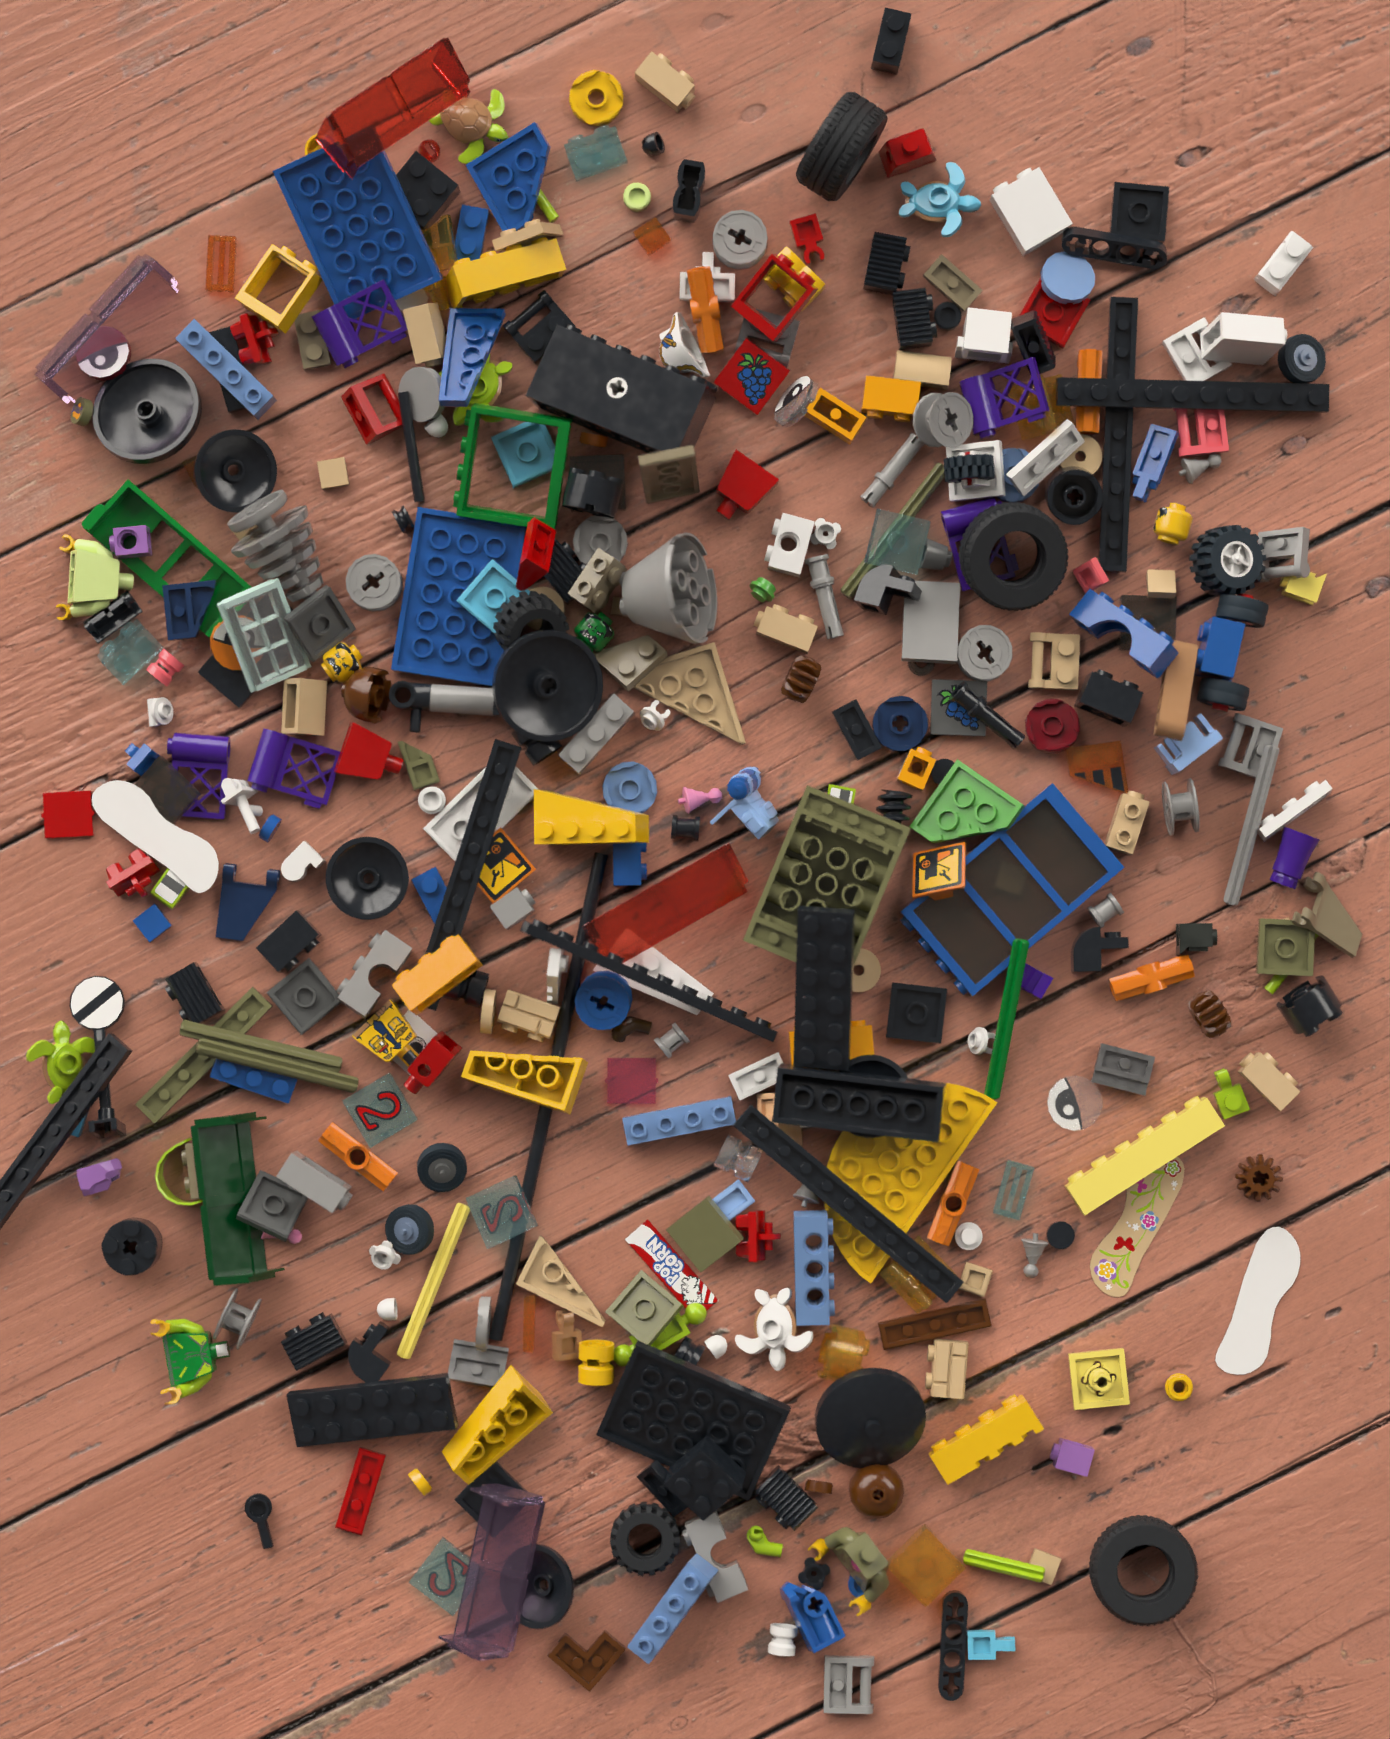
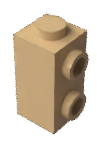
[635,51,696,113]
[403,302,446,368]
[753,604,818,654]
[1105,790,1149,855]
[1237,1052,1300,1111]

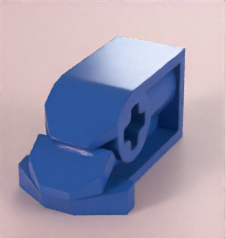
[780,1582,846,1653]

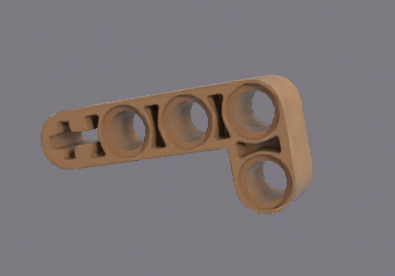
[1154,640,1198,741]

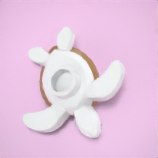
[735,1288,813,1371]

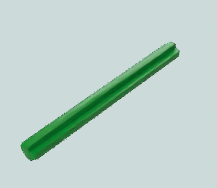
[984,938,1029,1100]

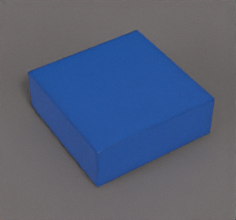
[133,904,172,943]

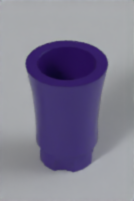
[1270,826,1320,889]

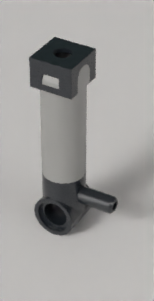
[389,681,501,733]

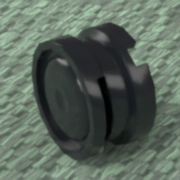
[674,1336,705,1365]

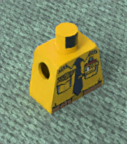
[352,999,419,1067]

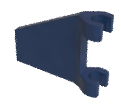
[216,863,281,941]

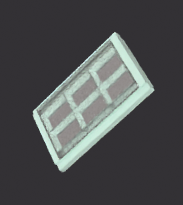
[217,578,311,693]

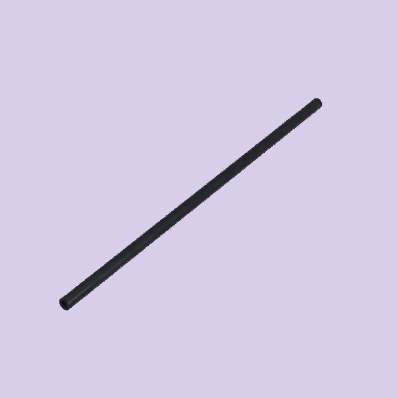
[489,852,608,1341]

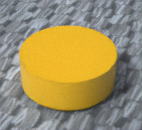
[408,1468,432,1496]

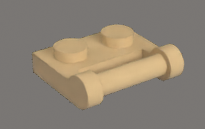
[1028,632,1080,690]

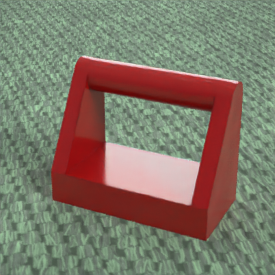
[341,373,403,445]
[516,517,556,591]

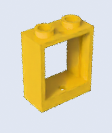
[235,244,323,334]

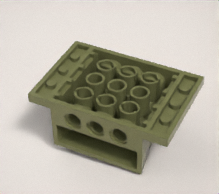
[743,785,911,966]

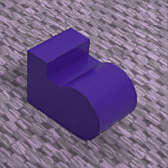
[1021,963,1054,999]

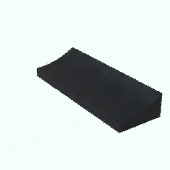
[772,1063,946,1142]

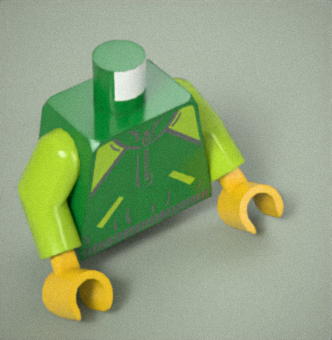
[150,1319,230,1405]

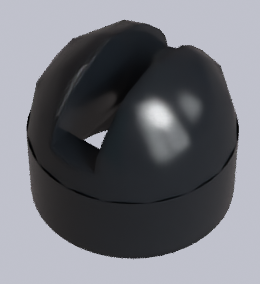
[642,132,665,156]

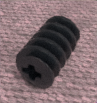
[876,790,913,842]

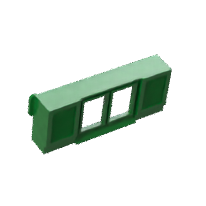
[82,479,252,638]

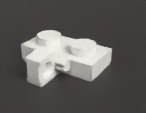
[680,252,735,302]

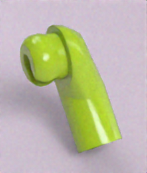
[747,1526,783,1558]

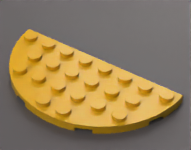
[824,1082,998,1284]

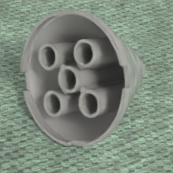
[619,533,717,644]

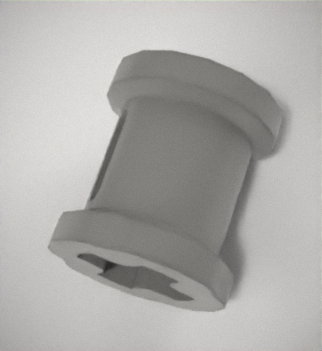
[1087,893,1124,928]
[654,1023,690,1058]

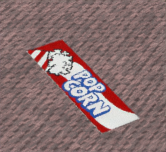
[625,1219,718,1311]

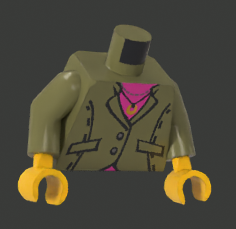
[808,1527,889,1616]

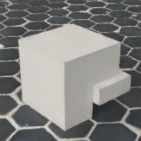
[955,308,1013,364]

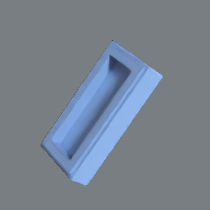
[712,1179,755,1220]

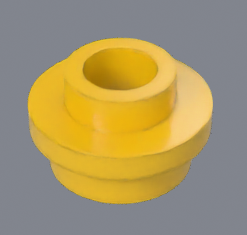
[1165,1373,1193,1401]

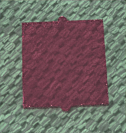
[605,1058,658,1104]

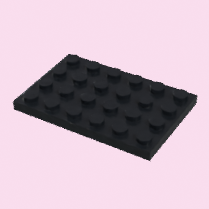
[596,1340,791,1501]

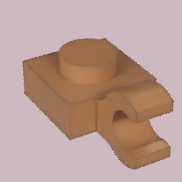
[552,1309,582,1362]

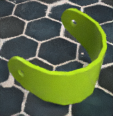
[155,1137,203,1206]

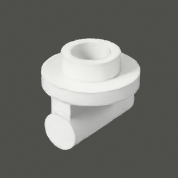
[147,697,173,727]

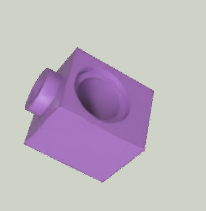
[109,525,153,559]
[1050,1438,1095,1477]

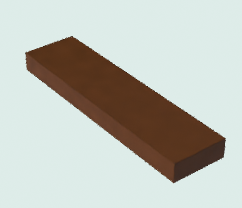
[877,1298,992,1350]

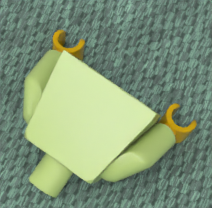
[56,535,134,620]

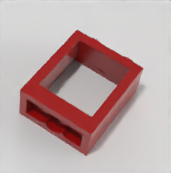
[731,253,818,341]

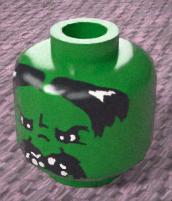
[574,612,615,652]

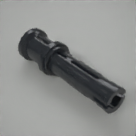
[949,681,1025,749]

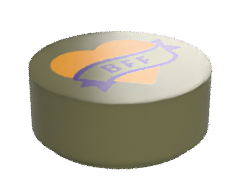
[71,397,93,426]

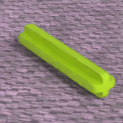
[963,1549,1045,1583]

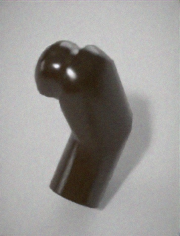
[612,1016,652,1043]

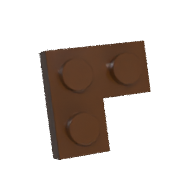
[547,1630,626,1692]

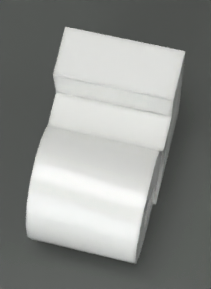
[281,841,325,881]

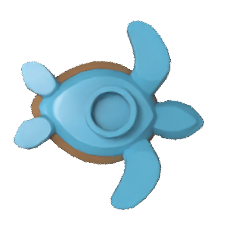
[899,162,982,237]

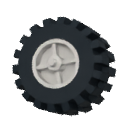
[1189,525,1266,596]

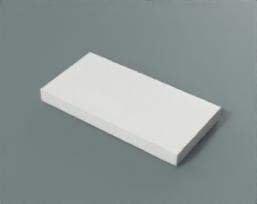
[423,767,538,861]

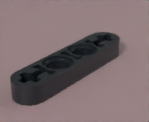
[1062,227,1167,269]
[938,1590,968,1701]

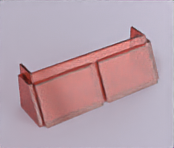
[315,37,471,179]
[582,843,749,963]

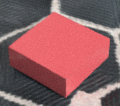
[1073,557,1109,594]

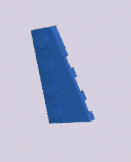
[439,308,506,407]

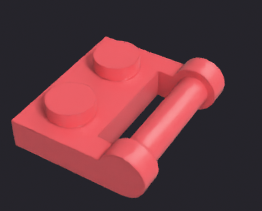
[1173,409,1229,458]

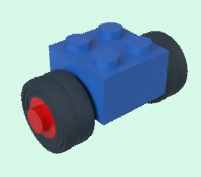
[1194,593,1269,712]

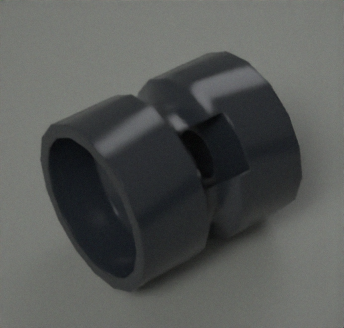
[512,731,562,766]
[442,970,490,1008]

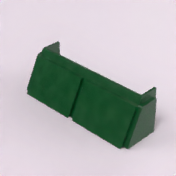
[191,1112,285,1286]

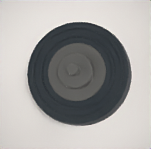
[417,1143,467,1192]

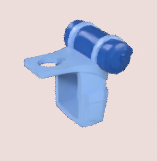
[710,767,779,840]

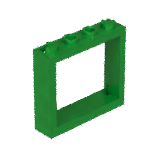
[453,403,572,530]

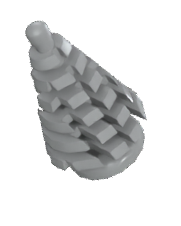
[227,490,323,604]

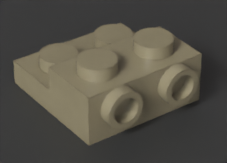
[567,548,627,615]

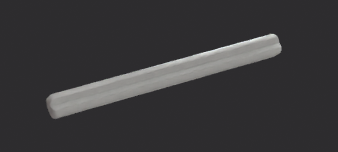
[1223,745,1280,906]

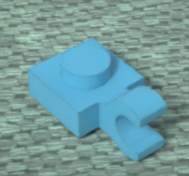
[967,1630,1015,1660]

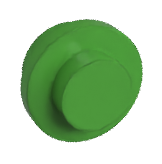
[749,577,776,602]

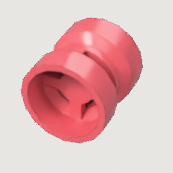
[146,649,184,687]

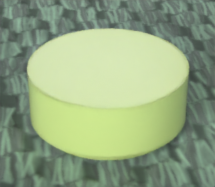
[623,183,651,212]

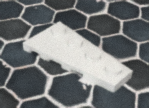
[593,927,714,1015]

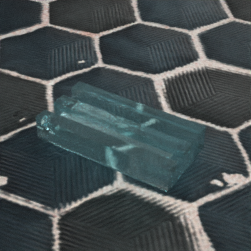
[992,1159,1035,1220]

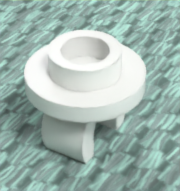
[640,700,670,731]
[968,1027,995,1055]

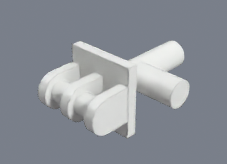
[221,778,263,834]

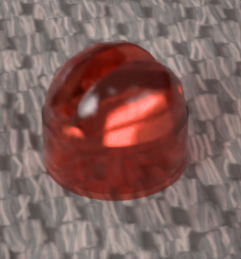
[418,139,441,163]

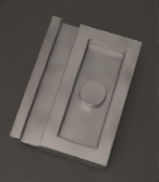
[1091,1043,1155,1096]
[448,1339,509,1388]

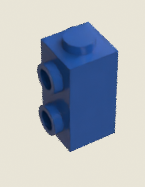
[613,843,647,886]

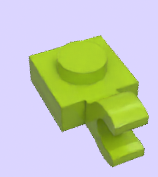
[1213,1068,1250,1120]

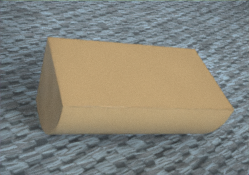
[893,350,952,390]
[281,678,327,736]

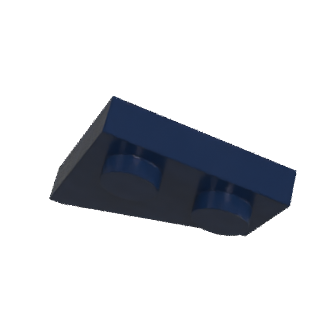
[162,580,217,641]

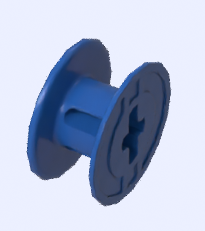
[575,971,633,1030]

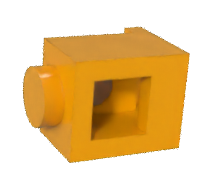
[897,747,936,791]

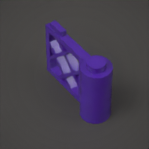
[311,279,408,369]
[959,357,1050,439]
[941,497,1019,591]
[247,728,340,809]
[164,733,231,819]

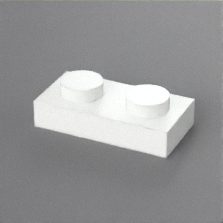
[728,1052,784,1100]

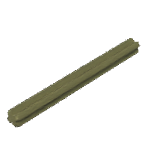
[841,463,945,599]
[179,1020,342,1073]
[196,1038,359,1093]

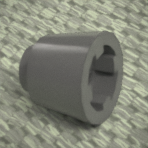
[919,538,952,570]

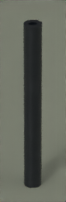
[398,391,425,502]

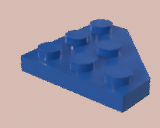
[466,122,551,231]

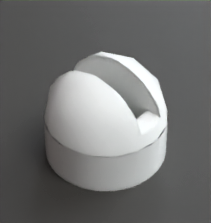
[424,414,448,437]
[377,1298,398,1321]
[704,1335,727,1359]

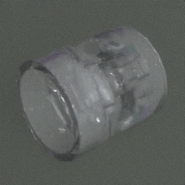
[713,1134,763,1182]

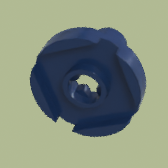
[872,696,928,752]

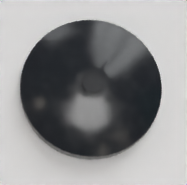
[93,359,202,464]
[492,630,603,742]
[814,1368,926,1468]

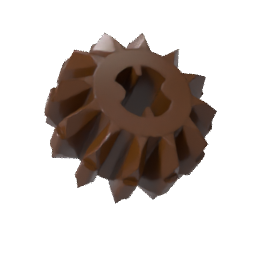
[781,655,821,703]
[1188,990,1231,1038]
[1235,1154,1283,1202]

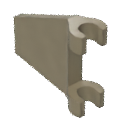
[1292,872,1362,958]

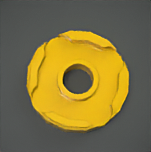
[569,70,624,126]

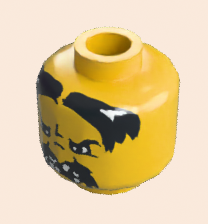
[1153,503,1193,545]
[321,642,363,683]

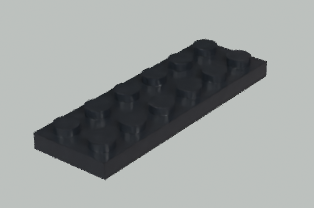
[793,906,855,1071]
[286,1373,458,1447]

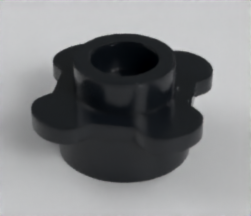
[798,1557,830,1590]

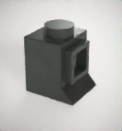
[1176,923,1218,955]

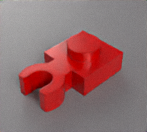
[789,213,824,266]

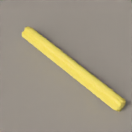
[397,1203,470,1359]

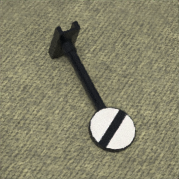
[69,976,126,1139]

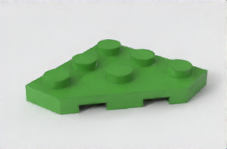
[909,759,1025,844]

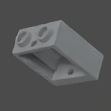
[276,1151,353,1213]

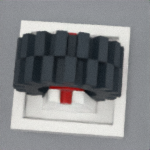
[944,440,1006,502]

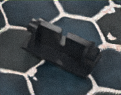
[83,590,143,644]

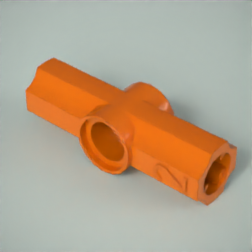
[687,266,724,353]
[1075,349,1102,435]
[1108,954,1195,1001]
[318,1122,399,1192]
[926,1160,980,1247]

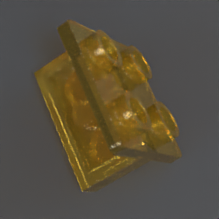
[1009,374,1075,440]

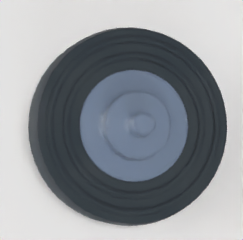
[1278,334,1326,383]
[385,1204,434,1255]

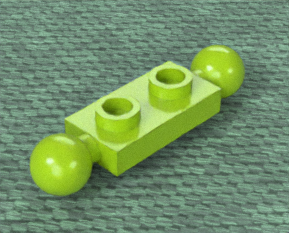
[614,1303,707,1367]

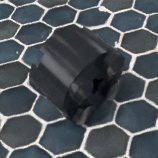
[1045,466,1103,525]
[562,468,624,518]
[1276,976,1343,1037]
[101,1217,163,1276]

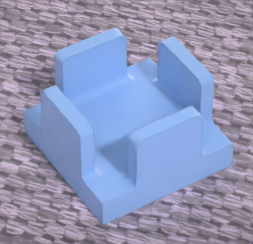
[1154,713,1223,775]

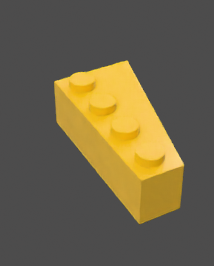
[444,237,566,308]
[534,789,649,845]
[461,1051,588,1115]
[441,1365,553,1485]
[928,1394,1044,1485]

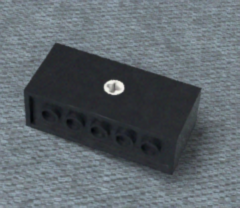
[526,324,716,454]

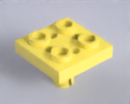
[1068,1348,1130,1410]

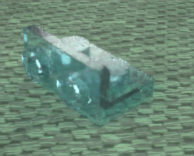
[564,125,627,181]
[97,619,164,685]

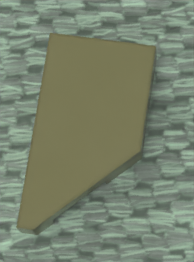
[398,741,440,791]

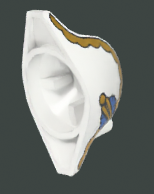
[659,312,710,378]

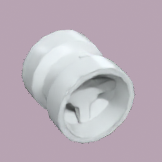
[768,1623,798,1656]

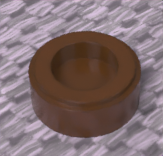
[805,1479,833,1494]

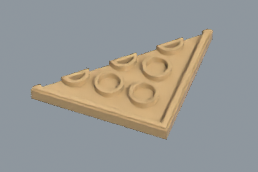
[633,642,746,744]

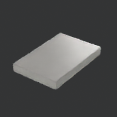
[901,581,960,664]

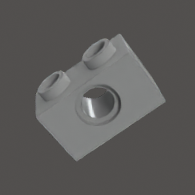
[490,887,536,930]

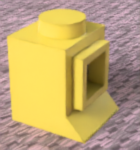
[1280,572,1327,605]

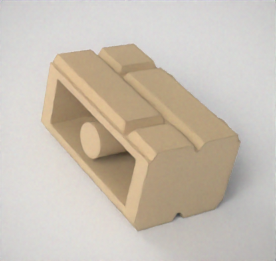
[497,989,561,1042]
[925,1339,968,1399]

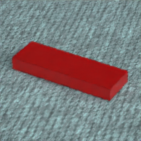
[335,1447,386,1536]

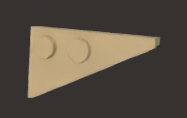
[516,1236,606,1327]

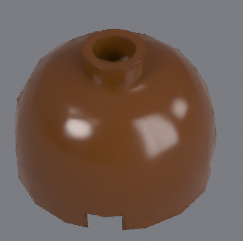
[341,667,392,724]
[849,1464,904,1519]

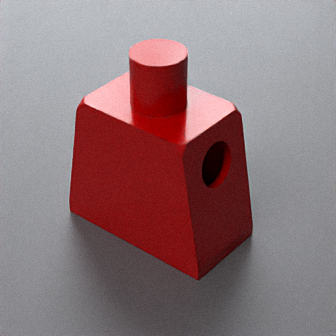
[878,128,936,178]
[716,449,779,520]
[334,722,403,780]
[404,1031,463,1094]

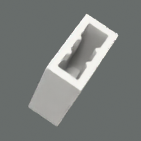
[990,167,1073,256]
[1200,312,1287,365]

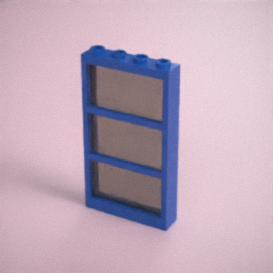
[900,783,1124,996]

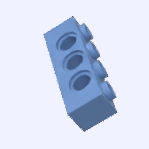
[175,319,277,420]
[622,1096,736,1145]
[793,1210,835,1326]
[627,1553,719,1664]

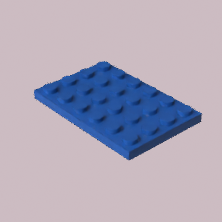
[273,125,443,319]
[391,507,527,687]

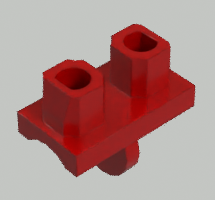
[230,313,279,365]
[106,849,160,898]
[736,1210,781,1262]

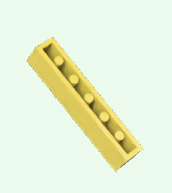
[1065,1096,1225,1215]

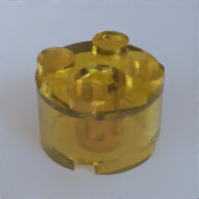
[817,1323,870,1382]

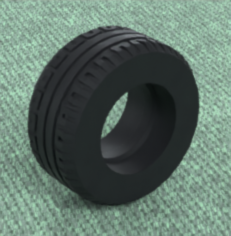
[796,92,888,201]
[959,502,1069,611]
[1089,1515,1198,1626]

